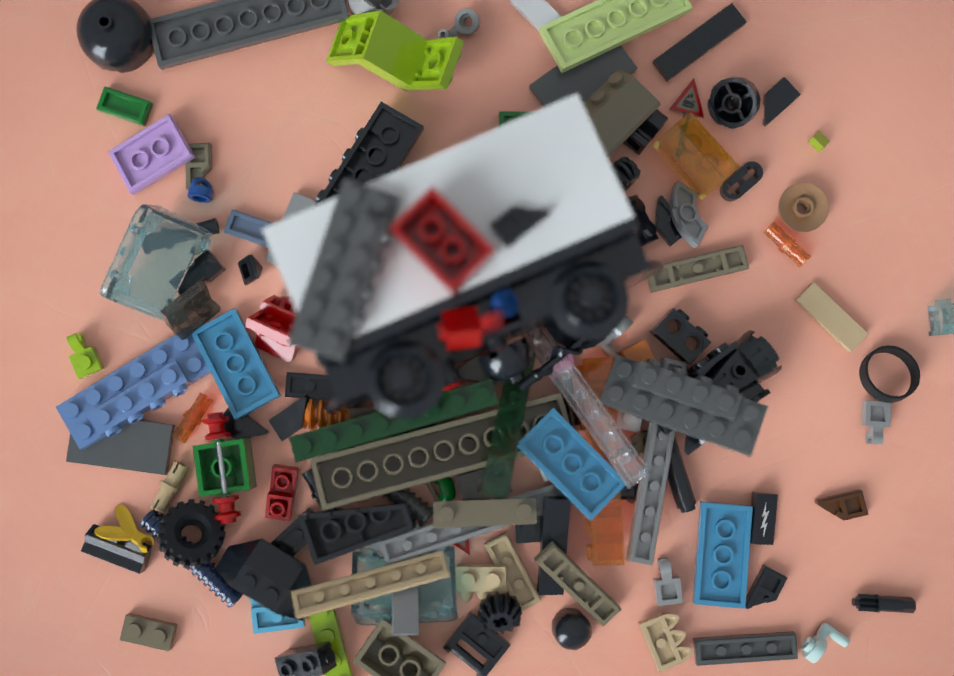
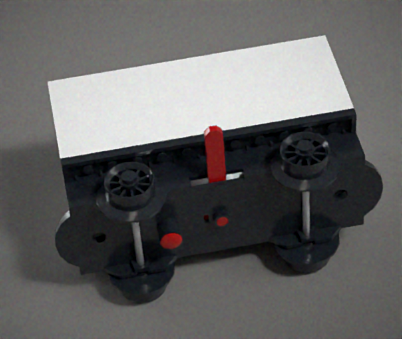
[262,93,663,419]

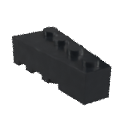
[297,502,417,565]

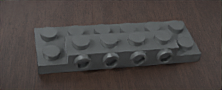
[287,179,400,362]
[599,355,768,457]

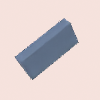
[224,209,274,248]

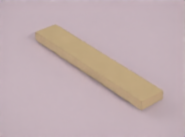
[291,550,450,619]

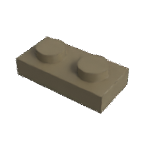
[120,613,178,652]

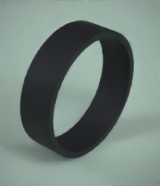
[859,345,920,403]

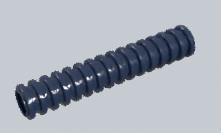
[140,509,244,608]

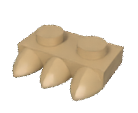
[456,564,508,603]
[638,613,693,672]

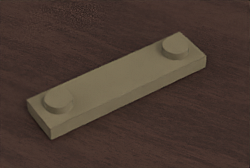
[648,245,749,293]
[433,498,537,528]
[534,541,622,627]

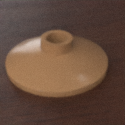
[778,182,829,232]

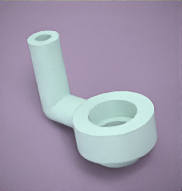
[801,623,850,663]

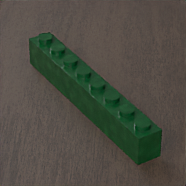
[289,379,499,463]

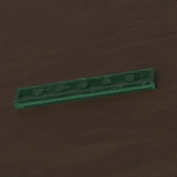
[481,352,536,499]

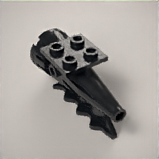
[657,330,782,455]

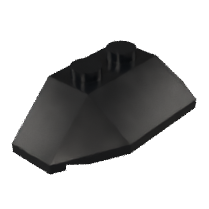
[215,538,312,621]

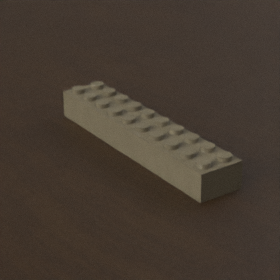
[310,393,570,511]

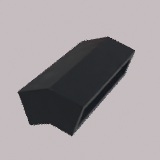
[81,524,152,574]

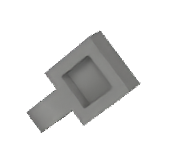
[861,400,891,445]
[653,558,683,606]

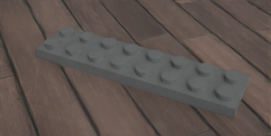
[150,0,349,70]

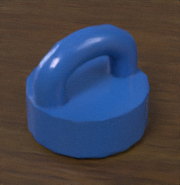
[187,177,214,203]
[489,288,518,318]

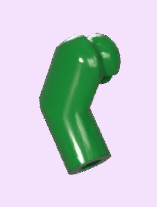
[431,477,456,502]

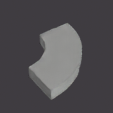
[670,180,709,248]

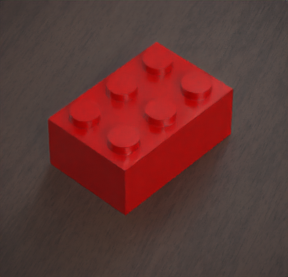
[389,186,495,296]

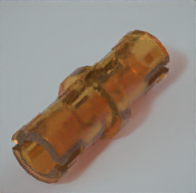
[763,222,811,267]
[172,392,214,443]

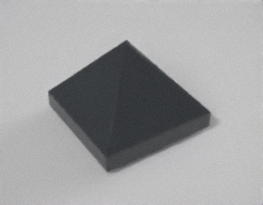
[238,254,263,285]

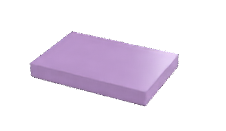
[108,114,195,195]

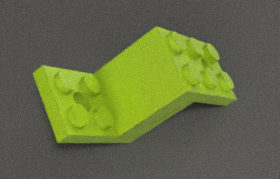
[326,10,464,91]

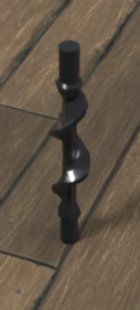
[517,338,588,392]

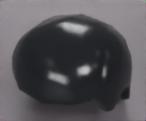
[552,608,592,650]

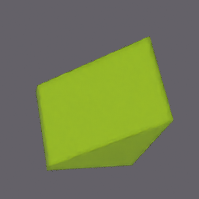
[808,131,830,152]

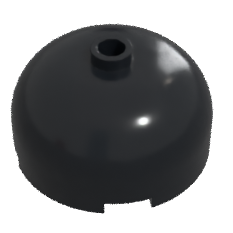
[76,0,153,73]

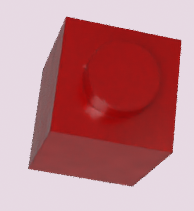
[437,306,482,351]

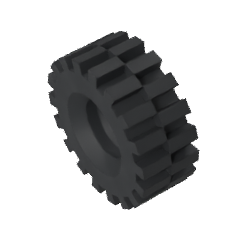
[157,499,226,569]

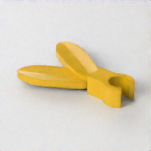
[94,504,155,553]

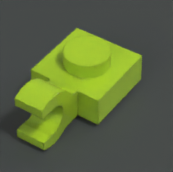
[66,333,104,379]

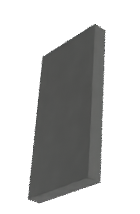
[529,46,638,108]
[66,420,175,475]

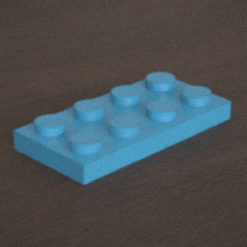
[191,308,282,420]
[516,408,627,521]
[692,501,753,609]

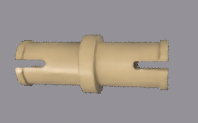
[150,461,189,513]

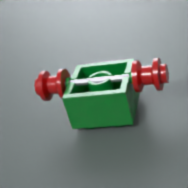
[193,412,257,524]

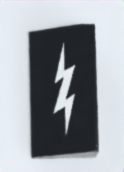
[750,492,778,545]

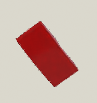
[265,464,299,521]

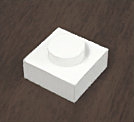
[614,410,642,433]

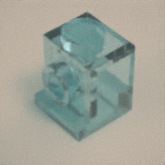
[928,299,954,336]

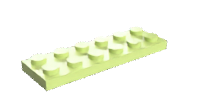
[539,0,693,73]

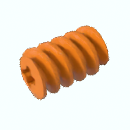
[304,399,349,431]

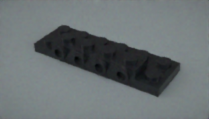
[315,101,424,206]

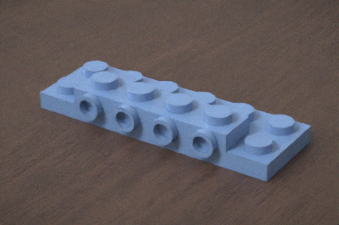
[56,327,211,450]

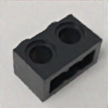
[650,308,711,365]

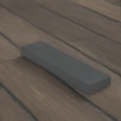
[693,631,798,666]

